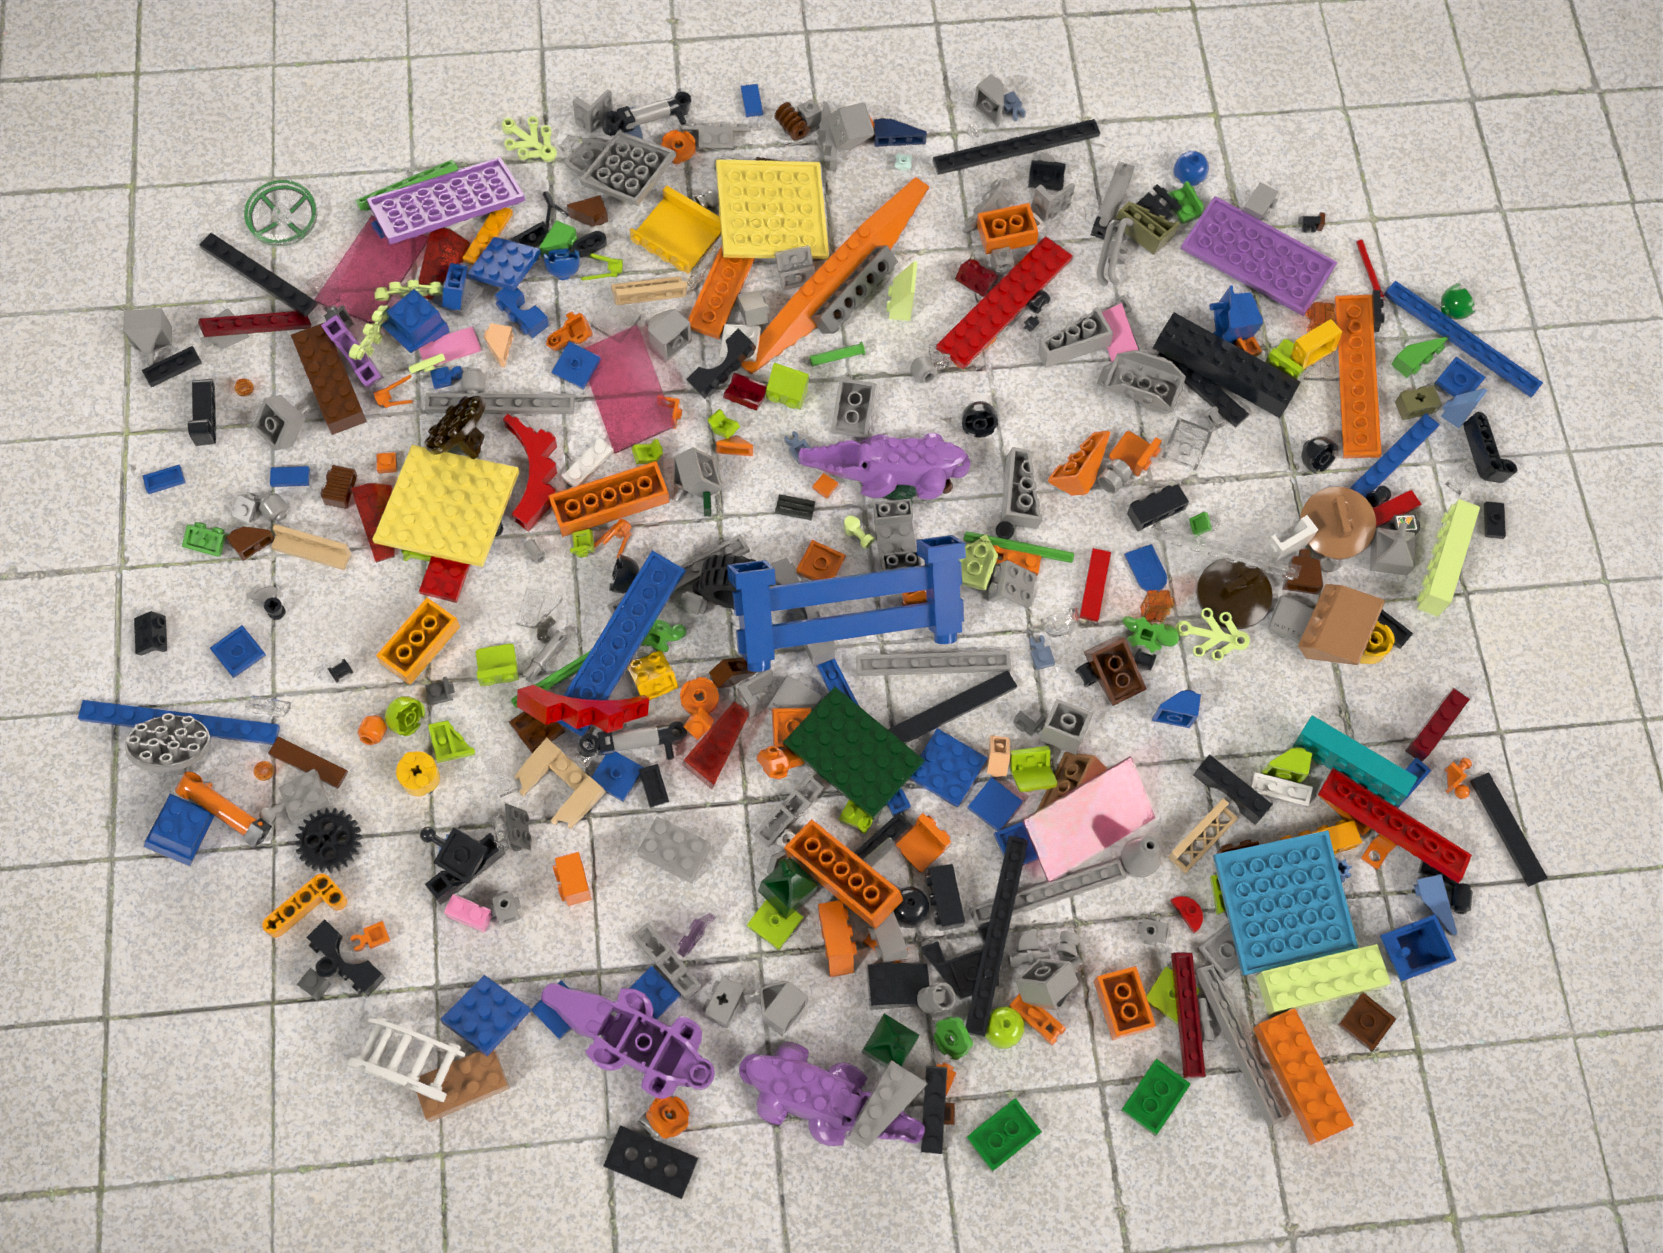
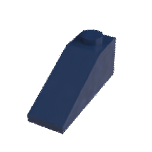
[873,118,927,147]

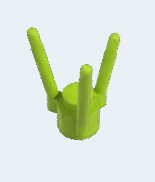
[581,254,623,281]

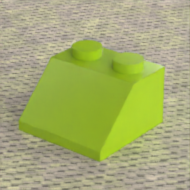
[766,362,809,410]
[1260,748,1312,784]

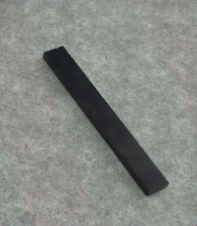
[887,670,1017,744]

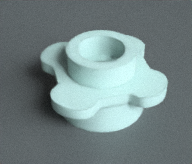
[895,153,912,171]

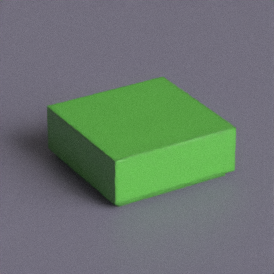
[1189,511,1212,537]

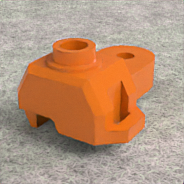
[546,311,593,351]
[757,745,805,780]

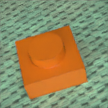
[376,452,397,474]

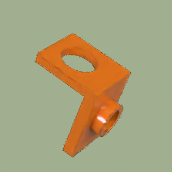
[657,396,682,429]
[1361,834,1397,870]

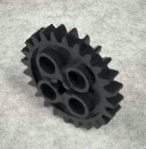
[294,808,363,874]

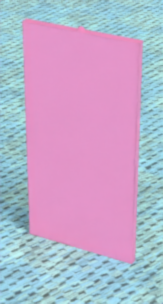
[1101,303,1139,362]
[419,326,482,366]

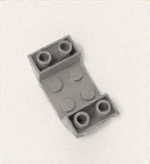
[873,499,921,571]

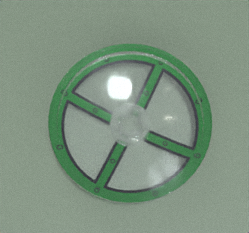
[244,180,318,246]

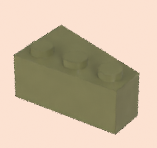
[1116,201,1180,255]

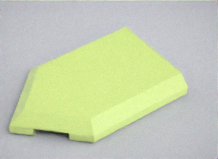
[959,534,998,590]

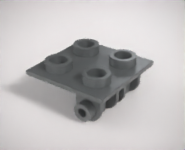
[505,803,531,851]

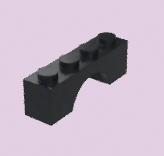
[686,328,756,399]
[1193,754,1273,825]
[425,832,506,905]
[306,919,386,996]

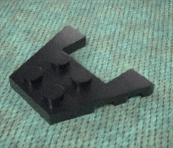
[920,924,999,1000]

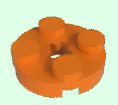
[661,130,696,165]
[680,677,719,715]
[646,1096,689,1139]

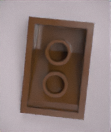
[1084,636,1147,706]

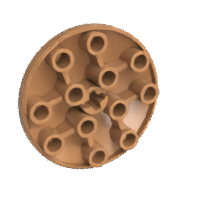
[1300,487,1376,560]

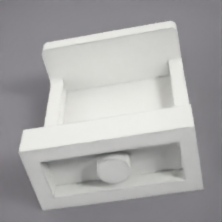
[1262,515,1318,566]

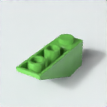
[1391,337,1448,378]

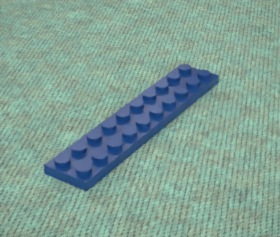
[557,550,686,737]

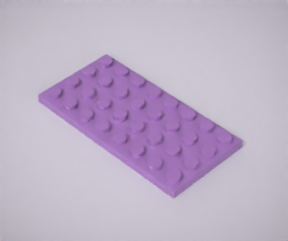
[367,157,526,245]
[1180,196,1337,317]

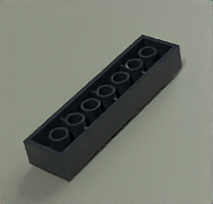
[1153,312,1301,418]

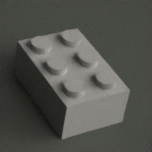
[638,816,711,884]

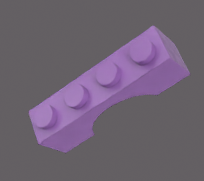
[321,315,384,388]

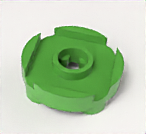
[934,1017,973,1060]

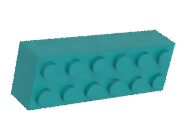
[1292,715,1418,807]

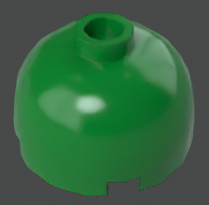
[1440,283,1475,320]

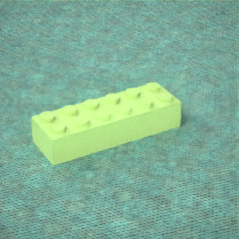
[1416,499,1480,617]
[1256,944,1391,1016]

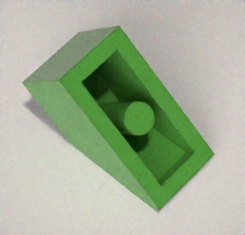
[539,220,578,258]

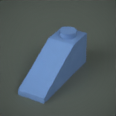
[1441,388,1488,428]
[1414,874,1457,935]

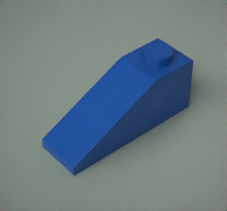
[442,263,468,310]

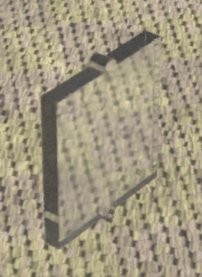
[863,837,906,879]

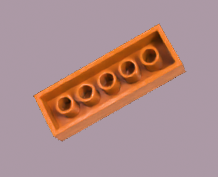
[548,461,670,537]
[784,819,903,930]
[1253,1008,1354,1145]

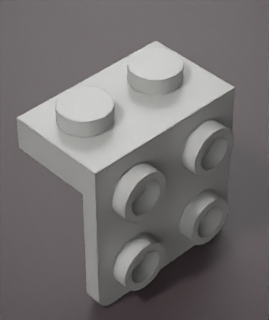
[573,89,613,133]
[1031,183,1075,222]
[988,560,1036,608]
[737,669,773,719]

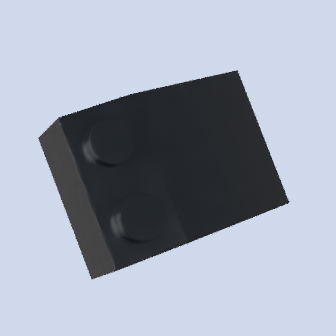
[866,963,929,1010]

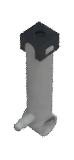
[1091,161,1135,240]

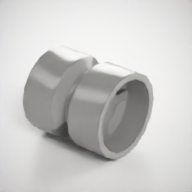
[1097,459,1132,494]
[917,983,955,1014]

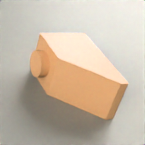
[484,323,514,367]
[987,735,1010,777]

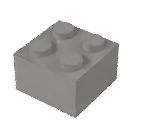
[1040,699,1093,755]

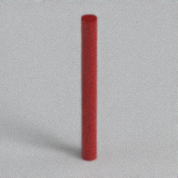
[1356,239,1385,300]

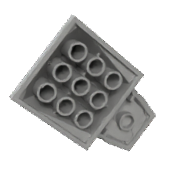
[564,131,676,206]

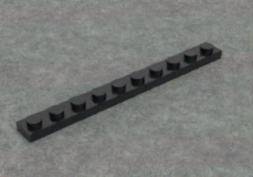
[932,119,1100,175]
[965,835,1029,1038]

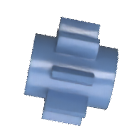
[1335,857,1352,883]

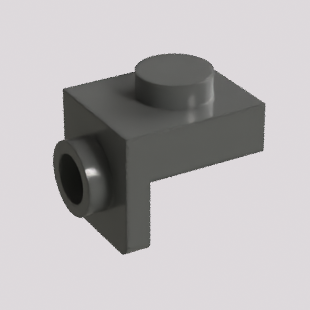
[1013,710,1046,736]

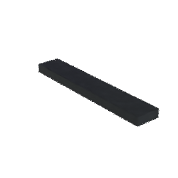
[1470,772,1548,887]

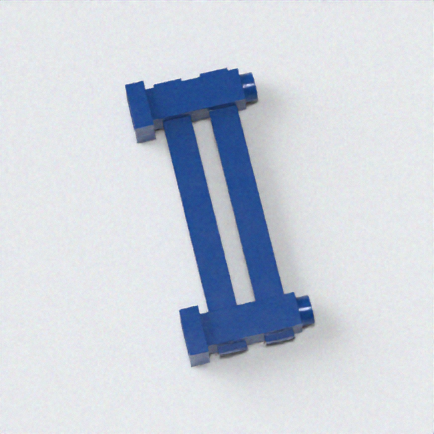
[727,535,966,672]

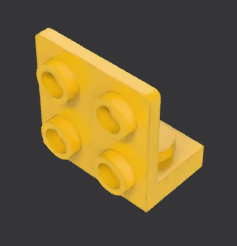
[627,650,679,700]

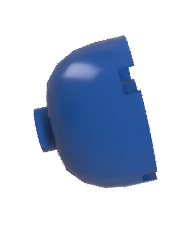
[1173,151,1209,186]
[544,249,580,280]

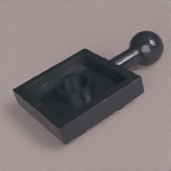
[420,826,489,884]

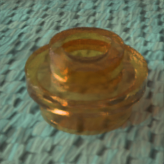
[234,378,254,397]
[253,761,274,781]

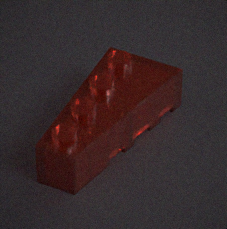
[682,701,749,790]

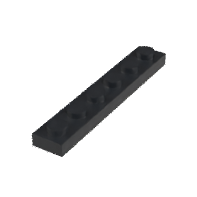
[1157,352,1249,428]

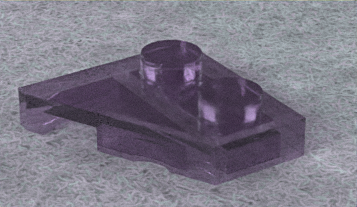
[677,913,716,957]

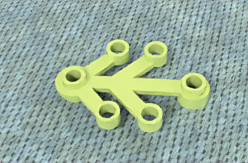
[502,116,557,162]
[375,280,444,301]
[349,305,390,360]
[1175,608,1250,661]

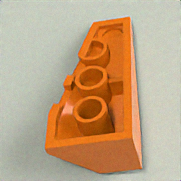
[1048,430,1110,496]

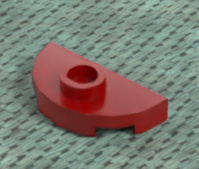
[1170,896,1203,934]

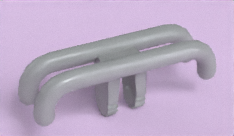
[1097,218,1133,286]

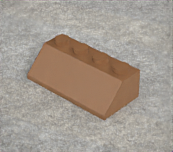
[1033,752,1107,836]

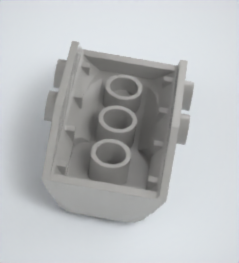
[1096,350,1186,414]

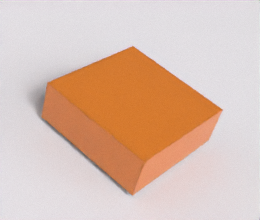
[812,473,838,499]

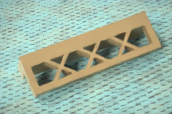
[611,276,687,305]
[271,524,351,570]
[1168,798,1238,874]

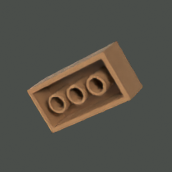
[416,1049,510,1122]

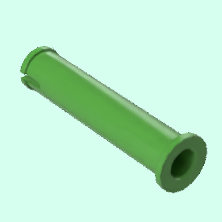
[810,341,865,367]

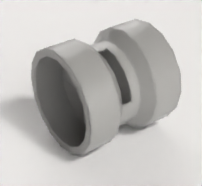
[695,189,718,209]
[1056,931,1081,957]

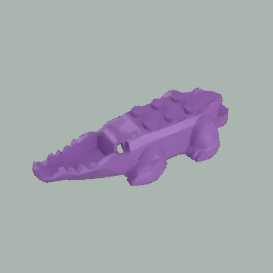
[798,433,970,499]
[541,983,715,1099]
[739,1042,925,1146]

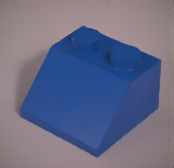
[1152,690,1201,728]

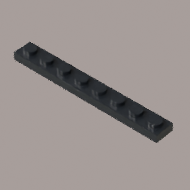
[199,233,318,317]

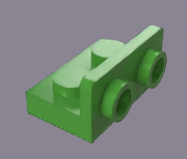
[1168,181,1204,224]
[182,522,230,557]

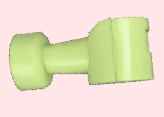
[844,516,875,549]

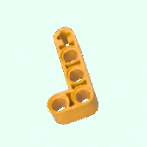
[262,873,347,938]

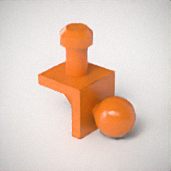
[1444,757,1472,799]

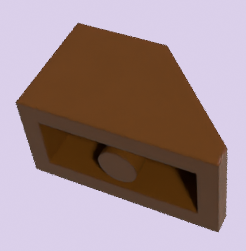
[567,195,608,227]
[226,526,275,561]
[709,657,757,688]

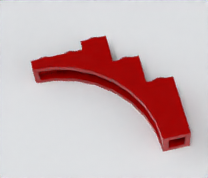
[503,414,557,532]
[517,685,649,733]

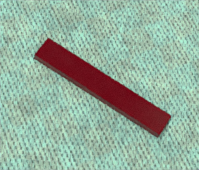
[198,311,312,337]
[1171,952,1206,1078]

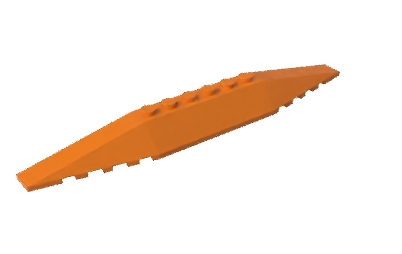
[741,177,929,375]

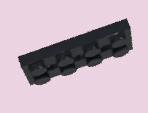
[603,1125,699,1199]

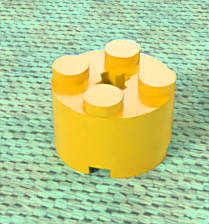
[1359,621,1395,664]
[396,751,440,797]

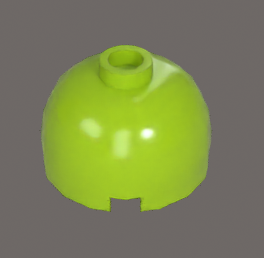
[385,696,425,737]
[985,1007,1024,1049]

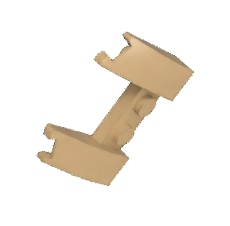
[515,738,606,829]

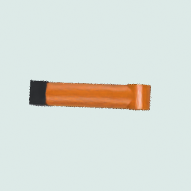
[175,771,272,847]

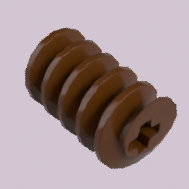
[774,102,810,141]

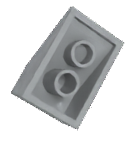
[831,378,878,438]

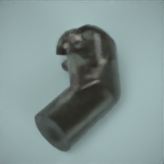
[537,616,556,644]

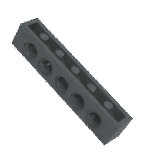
[811,245,898,334]

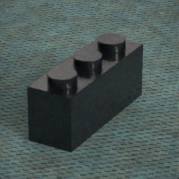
[1127,484,1189,531]
[925,864,965,931]

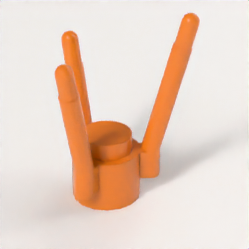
[373,375,413,408]
[594,519,632,558]

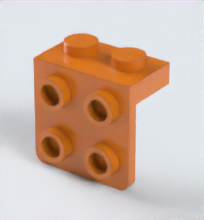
[1109,431,1162,477]
[894,813,951,872]

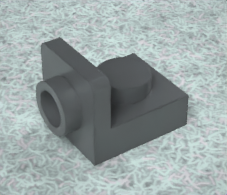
[425,676,455,706]

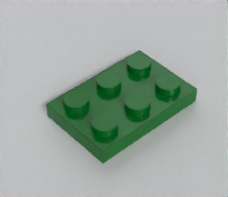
[1121,1058,1191,1136]
[966,1098,1042,1172]

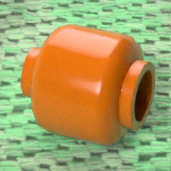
[357,715,387,745]

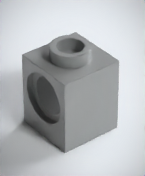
[797,99,822,129]
[990,247,1014,276]

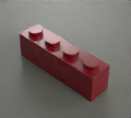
[1405,688,1470,762]

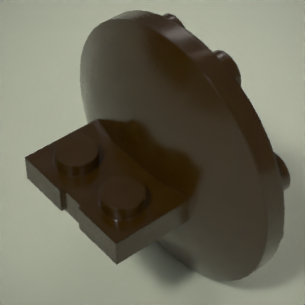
[424,396,486,459]
[1196,558,1273,629]

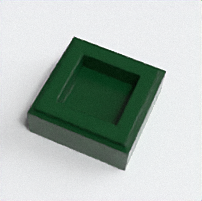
[703,492,712,517]

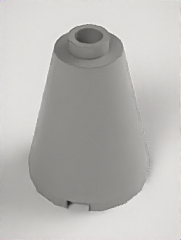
[1121,836,1161,878]

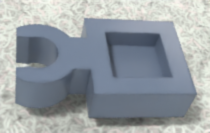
[1003,91,1026,121]
[784,431,812,465]
[1029,635,1055,670]

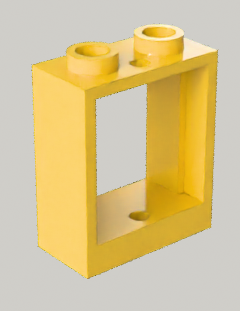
[1290,319,1342,370]

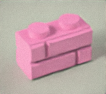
[444,894,493,933]

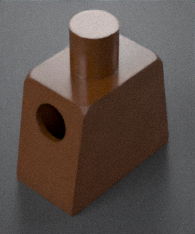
[1282,549,1323,595]

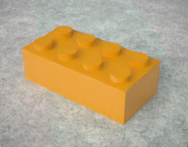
[376,597,460,685]

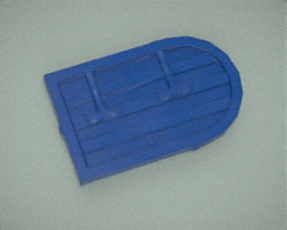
[1124,544,1167,593]

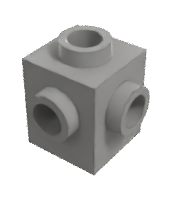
[490,891,521,925]
[1137,915,1169,946]

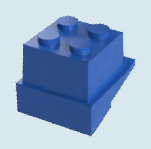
[1209,285,1264,345]
[381,289,450,354]
[144,794,215,866]
[1380,914,1457,982]

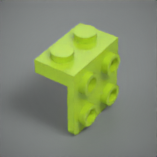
[1265,339,1305,379]
[475,643,519,687]
[1010,746,1057,792]

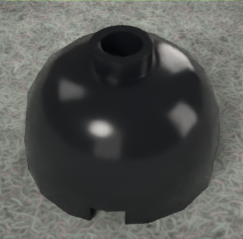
[962,401,998,438]
[1301,436,1339,474]
[609,554,639,594]
[894,886,929,928]

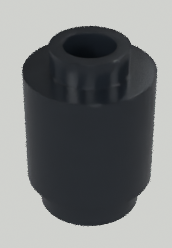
[1450,883,1473,914]

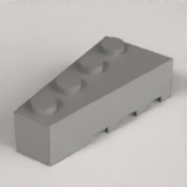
[1038,306,1113,368]
[1001,447,1043,529]
[845,1061,928,1150]

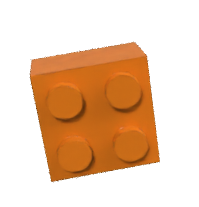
[552,852,592,906]

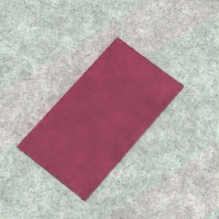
[315,215,430,324]
[584,324,676,454]
[1022,756,1155,882]

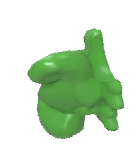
[1122,616,1179,653]
[641,619,687,652]

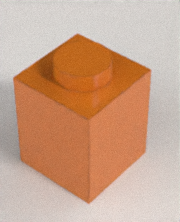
[683,706,714,740]

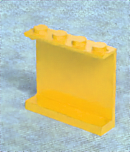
[630,185,721,274]

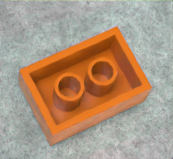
[977,203,1038,255]
[1093,966,1156,1041]

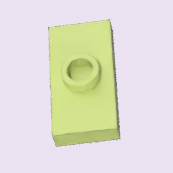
[409,353,445,374]

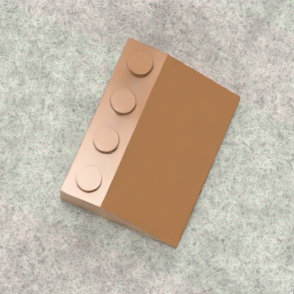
[1298,584,1385,665]

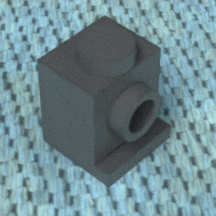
[324,305,354,328]

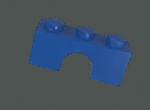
[495,288,549,339]

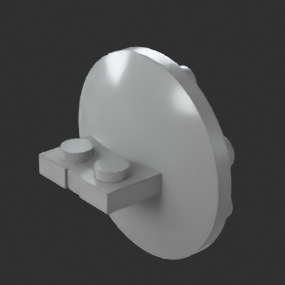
[125,713,210,775]

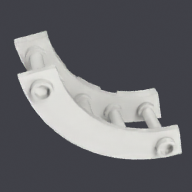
[347,1016,466,1102]

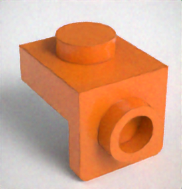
[1234,336,1262,356]

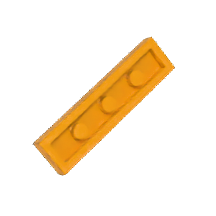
[463,207,513,265]

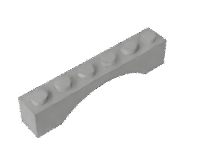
[770,558,837,666]

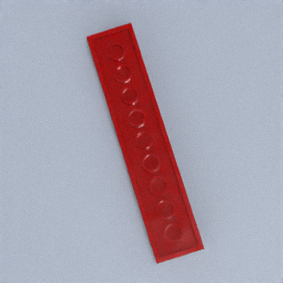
[936,236,1073,370]

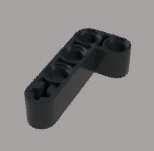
[187,378,216,446]
[1463,412,1517,483]

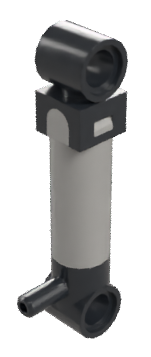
[602,91,692,136]
[577,721,687,760]

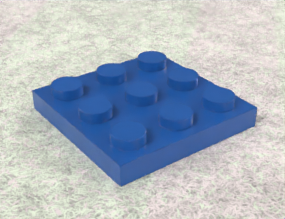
[467,237,541,291]
[910,728,988,808]
[440,975,531,1056]

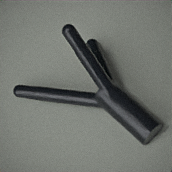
[542,191,569,229]

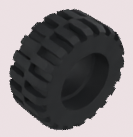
[698,554,773,610]

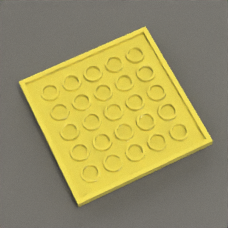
[715,159,829,259]
[373,445,520,567]

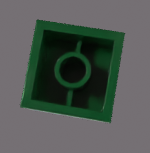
[758,857,818,919]
[862,1013,920,1067]

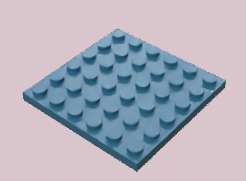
[1213,830,1358,975]

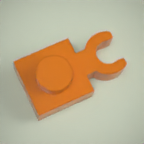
[350,921,391,952]

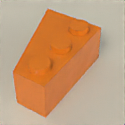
[818,900,857,977]

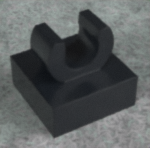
[1298,216,1321,233]

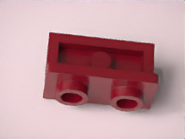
[955,258,999,297]
[723,373,767,411]

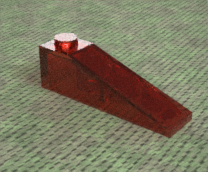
[418,227,470,300]
[351,483,395,563]

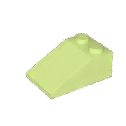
[886,261,917,321]

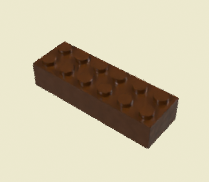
[291,322,367,435]

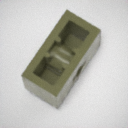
[1395,386,1442,420]

